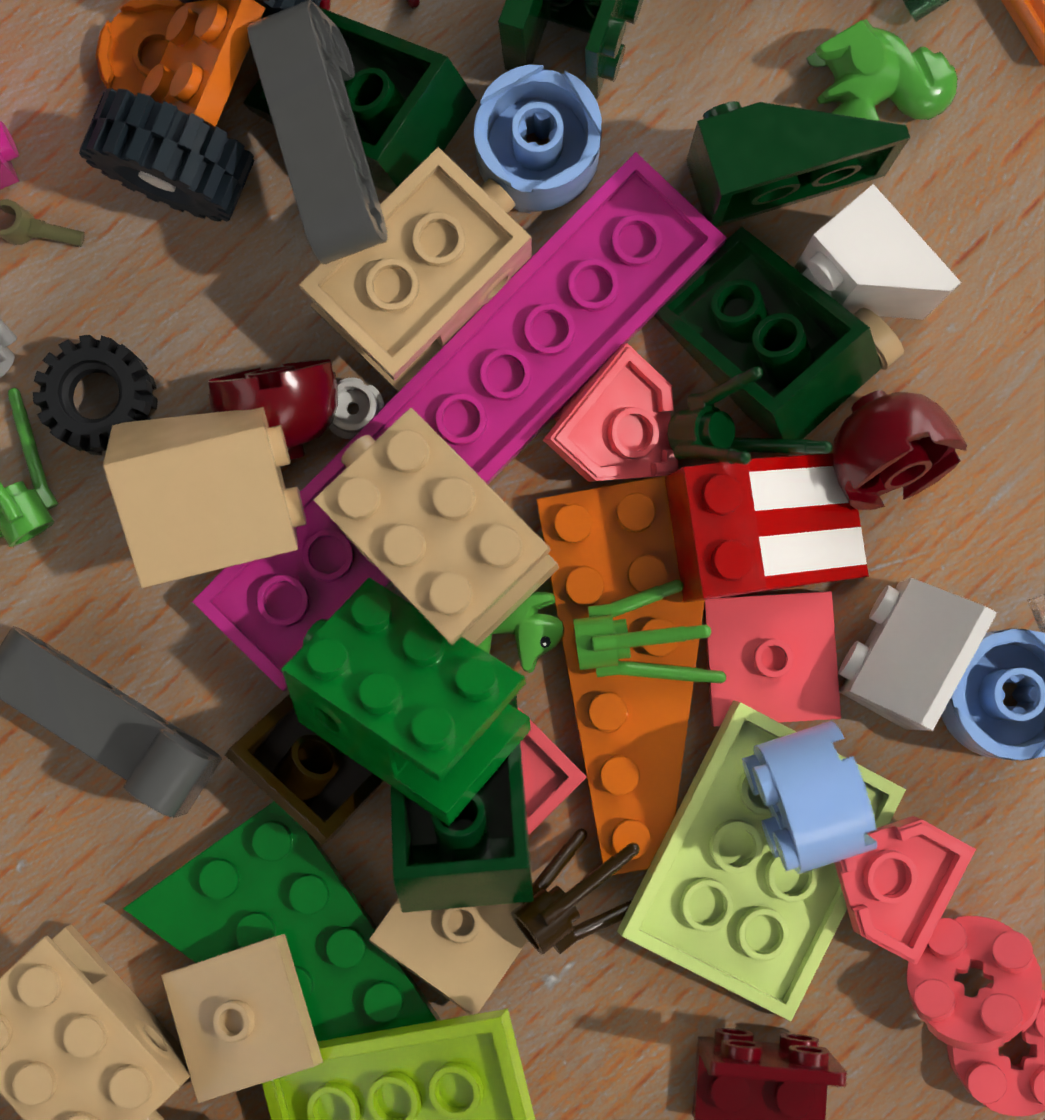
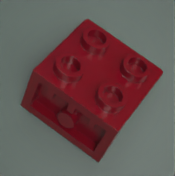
[692,1028,847,1120]

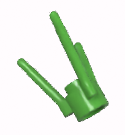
[0,388,59,547]
[573,580,726,683]

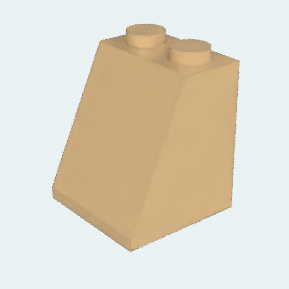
[103,407,307,588]

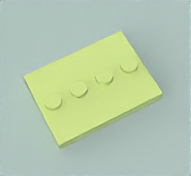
[617,700,906,1021]

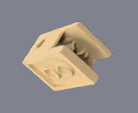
[299,147,532,392]
[314,408,559,646]
[0,924,190,1120]

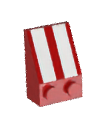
[665,453,869,603]

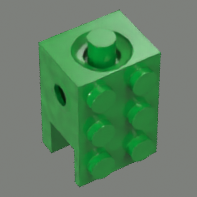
[282,577,531,826]

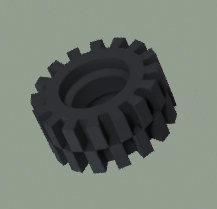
[33,335,158,455]

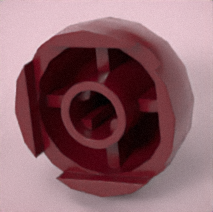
[208,359,338,460]
[833,390,967,510]

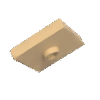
[368,900,528,1015]
[161,934,323,1103]

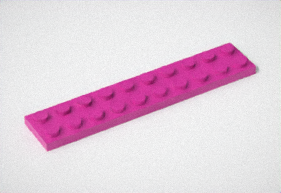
[192,152,727,691]

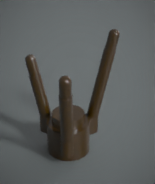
[511,828,640,955]

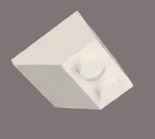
[795,184,961,319]
[838,578,997,731]

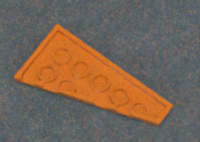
[536,475,705,876]

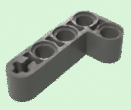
[248,0,388,264]
[0,626,222,818]

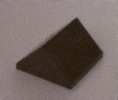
[225,694,384,845]

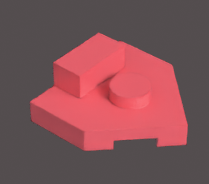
[543,343,679,482]
[835,816,976,965]

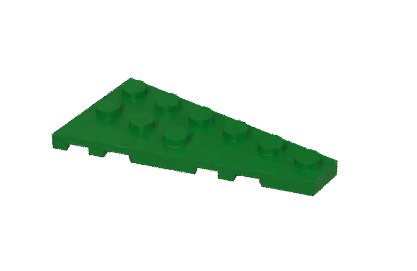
[123,801,441,1042]

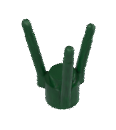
[667,366,833,465]

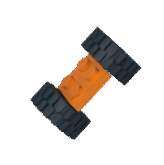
[79,0,321,222]

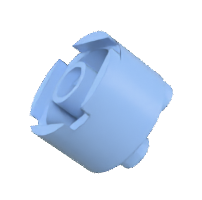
[474,64,602,213]
[941,629,1045,761]
[742,721,878,874]

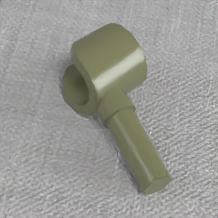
[0,199,85,247]

